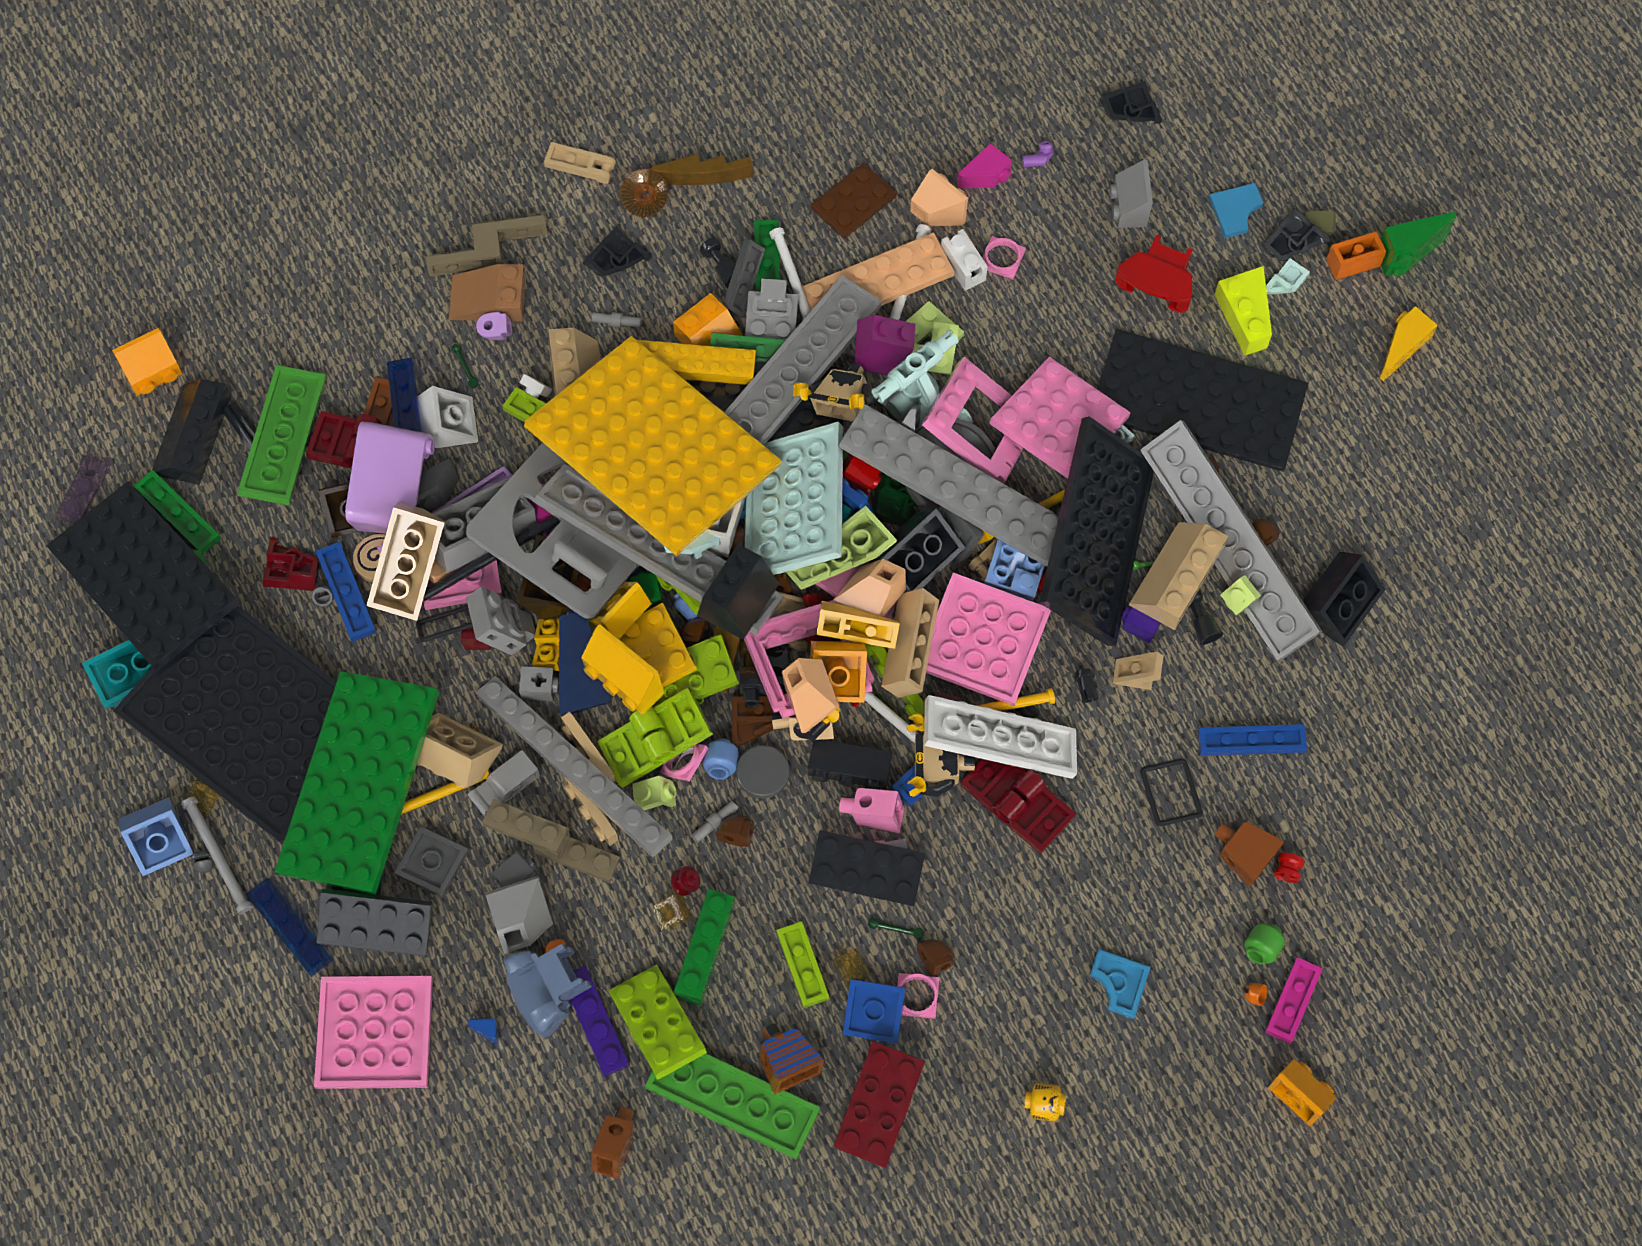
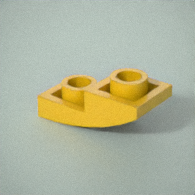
[532,618,559,671]

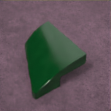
[872,472,917,526]

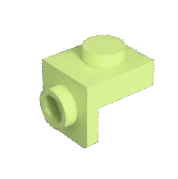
[1220,575,1261,615]
[632,776,677,810]

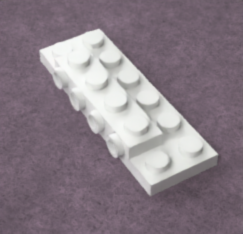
[924,695,1077,779]

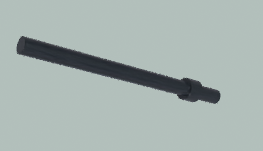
[424,515,560,601]

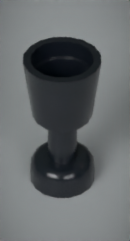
[699,237,736,289]
[1188,589,1224,645]

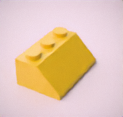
[581,624,664,715]

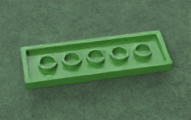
[238,365,326,506]
[645,1054,821,1161]

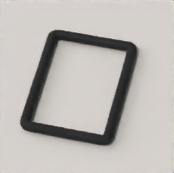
[416,605,473,642]
[1140,759,1203,826]

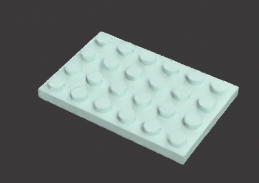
[745,422,843,575]

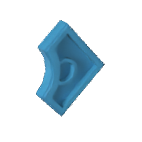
[1209,183,1263,239]
[1090,949,1151,1019]

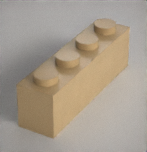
[881,588,939,698]

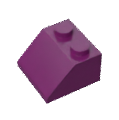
[854,315,916,376]

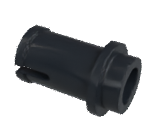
[1074,668,1099,703]

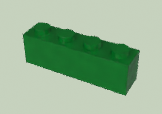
[674,889,735,1007]

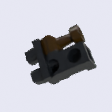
[739,641,788,708]

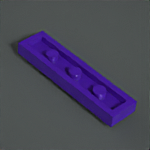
[570,965,630,1077]

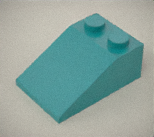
[82,640,152,709]

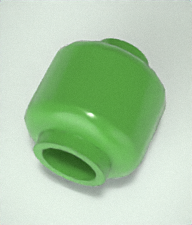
[1244,924,1285,965]

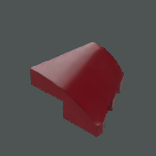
[263,537,319,591]

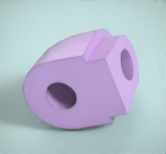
[476,312,512,341]

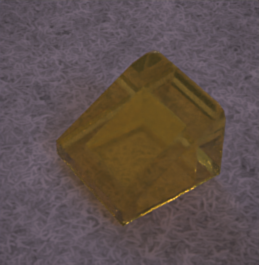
[187,779,220,816]
[653,895,692,931]
[834,951,870,987]

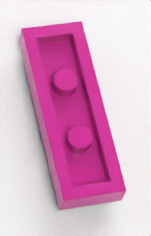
[1265,957,1323,1044]

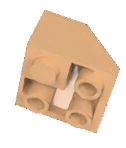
[910,169,968,226]
[833,559,906,617]
[782,658,839,733]

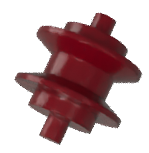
[671,866,700,896]

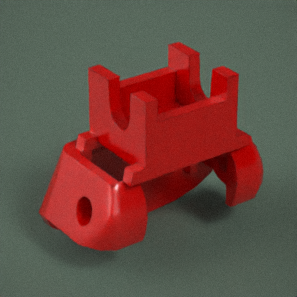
[1115,235,1193,313]

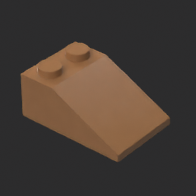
[449,264,526,322]

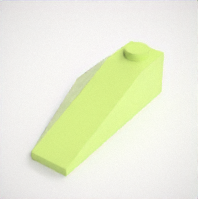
[786,506,897,590]

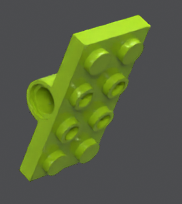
[651,634,740,708]
[597,688,713,788]
[608,965,707,1080]

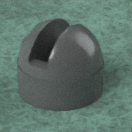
[312,584,333,607]
[192,851,215,873]

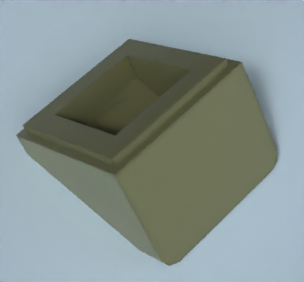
[1305,211,1336,236]

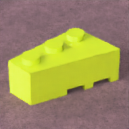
[1214,266,1272,356]

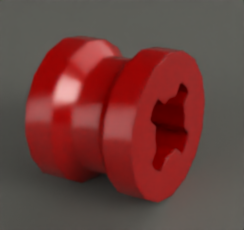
[1273,853,1305,883]

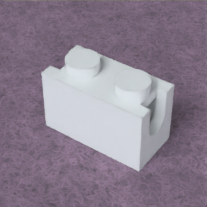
[941,229,988,291]

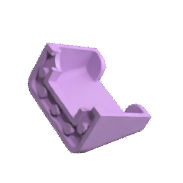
[345,422,435,534]

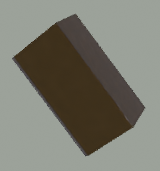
[318,482,360,538]
[517,535,580,620]

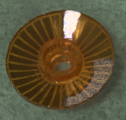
[620,169,668,217]

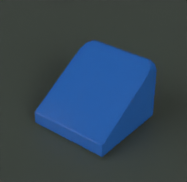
[468,1018,499,1045]

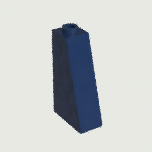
[559,609,612,717]

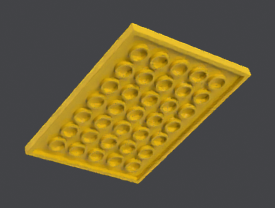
[524,336,782,556]

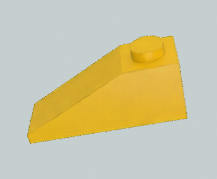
[1380,306,1438,381]
[816,601,900,649]

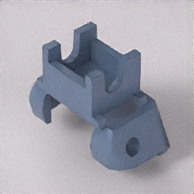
[503,944,592,1037]

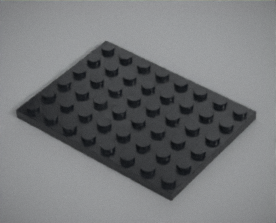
[113,606,337,844]

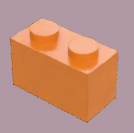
[1326,231,1387,280]

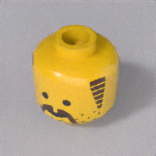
[1025,1083,1066,1122]

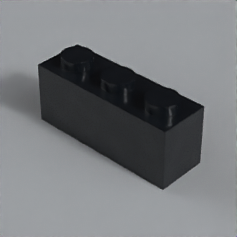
[808,739,892,790]

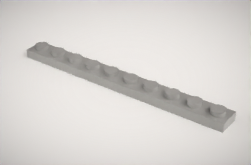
[476,676,673,857]

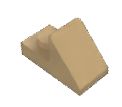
[1113,652,1164,690]

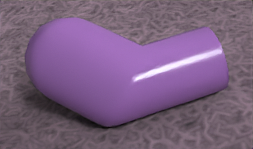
[1022,141,1054,167]

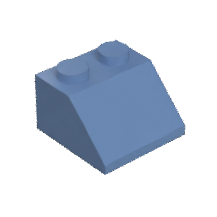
[118,797,194,876]

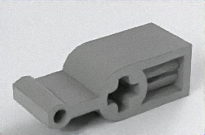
[467,750,540,816]

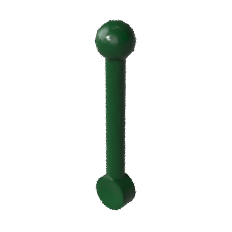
[452,344,478,388]
[868,918,924,939]

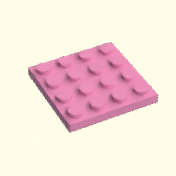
[990,357,1130,479]
[926,573,1051,706]
[314,976,433,1089]

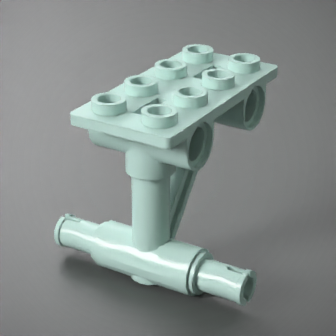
[872,330,973,429]

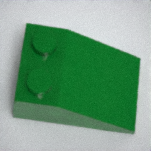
[1381,211,1457,277]

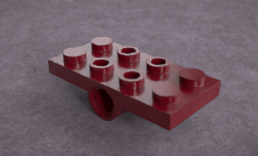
[306,411,382,469]
[960,759,1076,855]
[833,1040,925,1168]

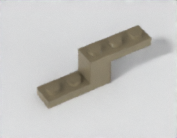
[426,215,548,276]
[482,799,620,883]

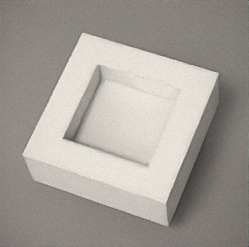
[519,374,552,398]

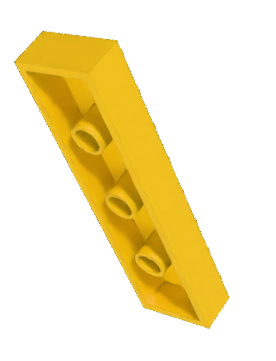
[637,340,756,385]

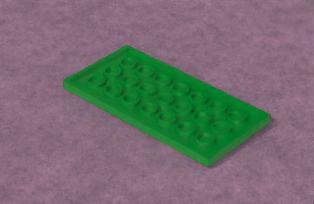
[274,671,439,895]

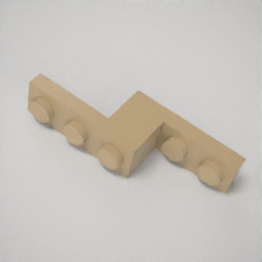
[561,712,618,846]

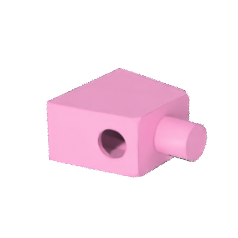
[839,788,905,833]

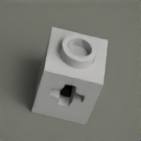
[519,666,559,701]

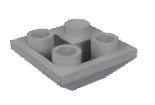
[485,876,553,954]

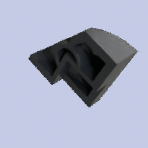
[1099,81,1162,124]
[1260,208,1331,261]
[582,227,652,277]

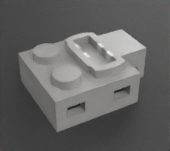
[745,279,798,340]
[466,587,536,655]

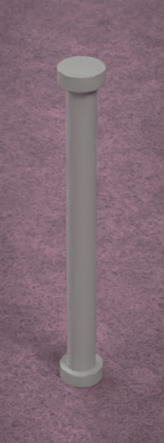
[181,796,253,915]

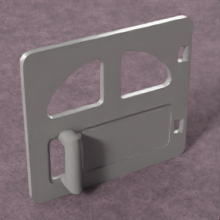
[466,443,639,619]

